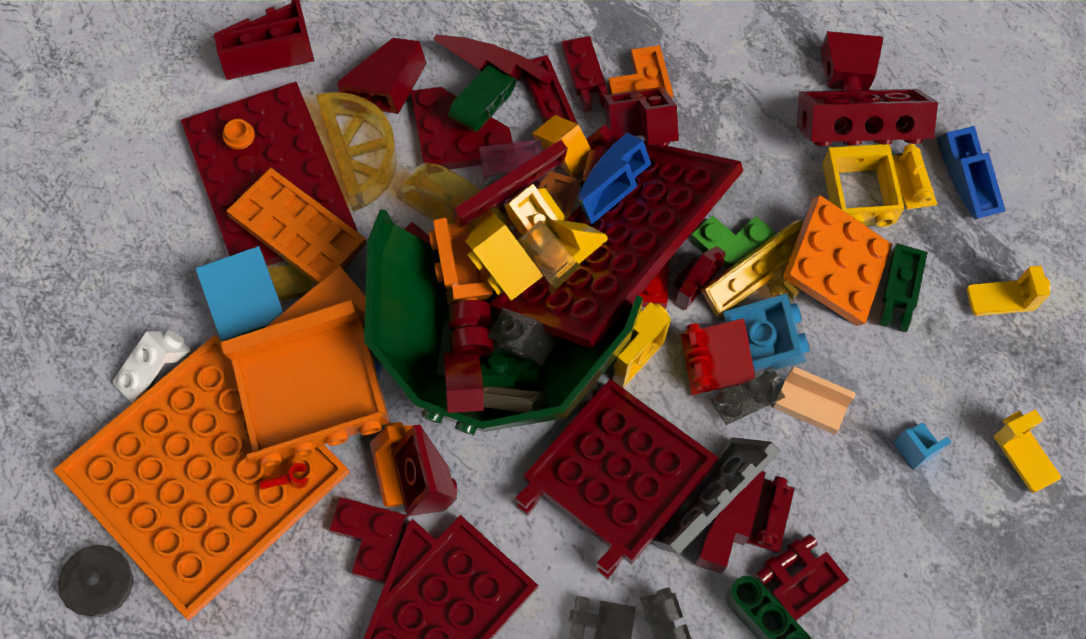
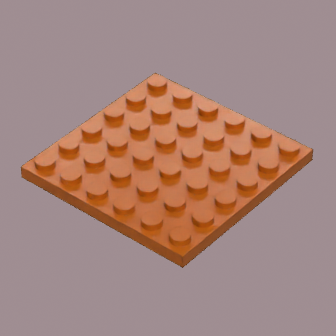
[53,334,350,621]

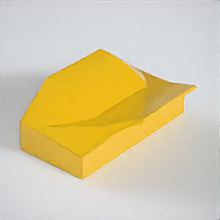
[504,184,564,255]

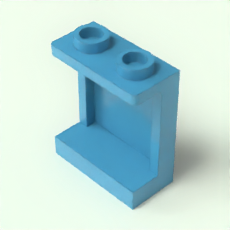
[195,246,283,342]

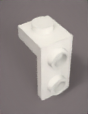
[113,330,193,403]

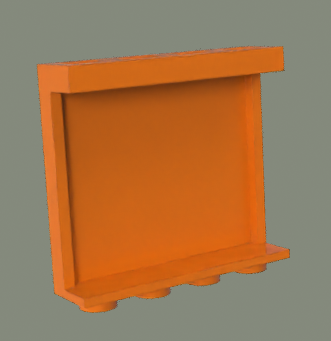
[221,300,390,467]

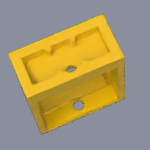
[822,144,904,227]

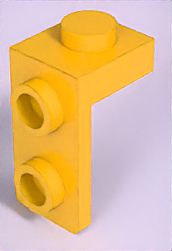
[966,265,1051,316]
[993,409,1061,493]

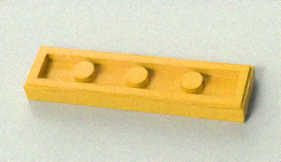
[700,220,803,316]

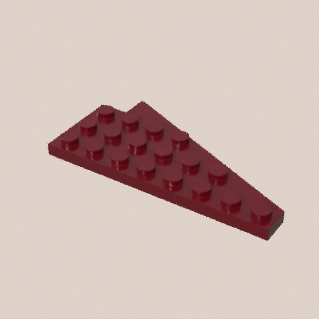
[364,514,539,639]

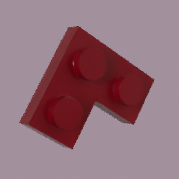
[329,497,408,584]

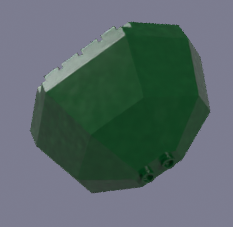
[364,209,643,436]

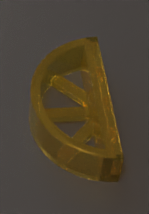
[316,92,397,212]
[396,163,513,234]

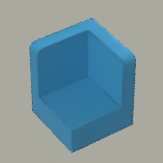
[893,422,952,470]

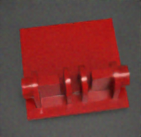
[681,318,756,396]

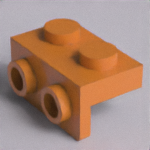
[429,218,479,291]

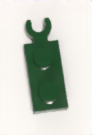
[479,355,539,387]

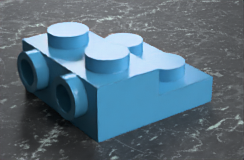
[724,294,810,371]

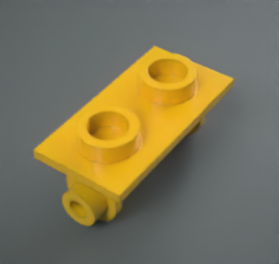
[892,144,937,210]

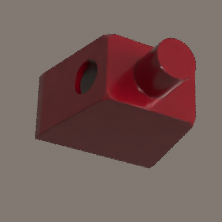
[820,31,883,90]

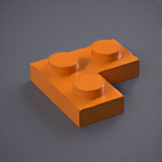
[608,45,673,98]

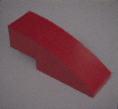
[443,350,484,413]
[695,471,766,574]

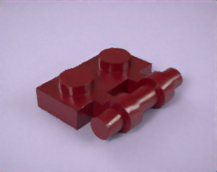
[755,534,849,621]

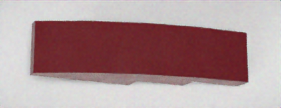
[433,34,555,85]

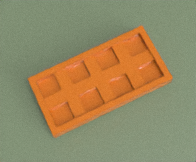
[227,168,367,285]

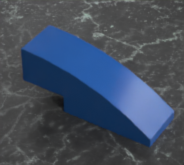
[936,126,1006,219]
[578,133,651,224]

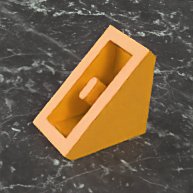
[532,115,591,178]

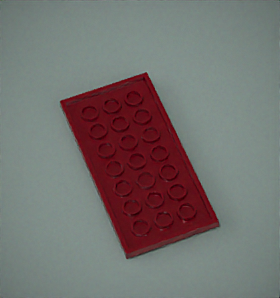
[490,140,744,350]

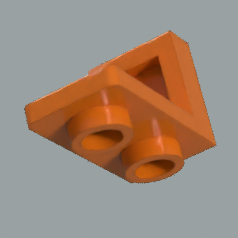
[446,267,494,305]
[370,422,413,507]

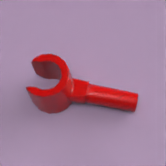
[259,463,309,490]

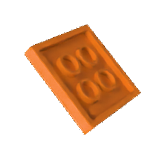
[782,195,893,326]

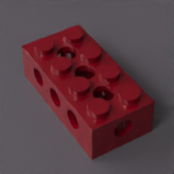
[796,88,938,146]

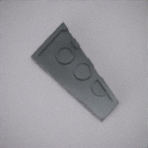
[652,437,780,554]

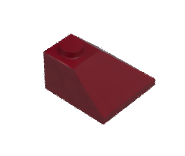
[391,424,457,517]

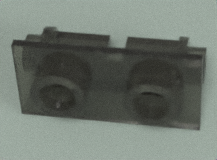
[710,370,785,425]
[639,587,692,639]

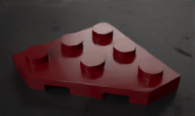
[411,86,515,174]

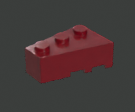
[214,0,315,80]

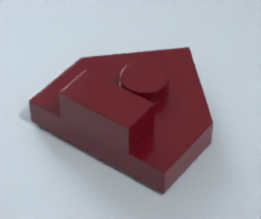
[674,246,726,310]

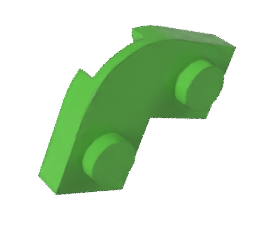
[690,215,777,266]

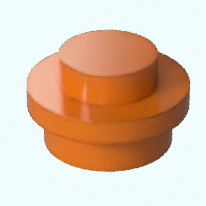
[223,119,255,150]

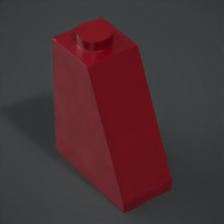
[337,38,427,114]

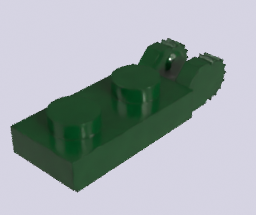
[879,243,928,332]

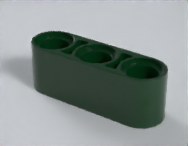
[448,64,517,133]
[726,576,812,639]

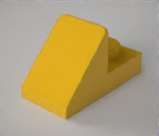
[536,219,608,280]

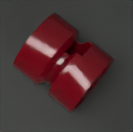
[448,300,494,357]

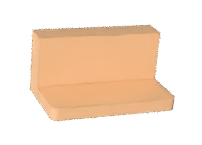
[773,366,856,435]

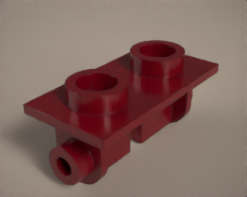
[746,476,795,553]

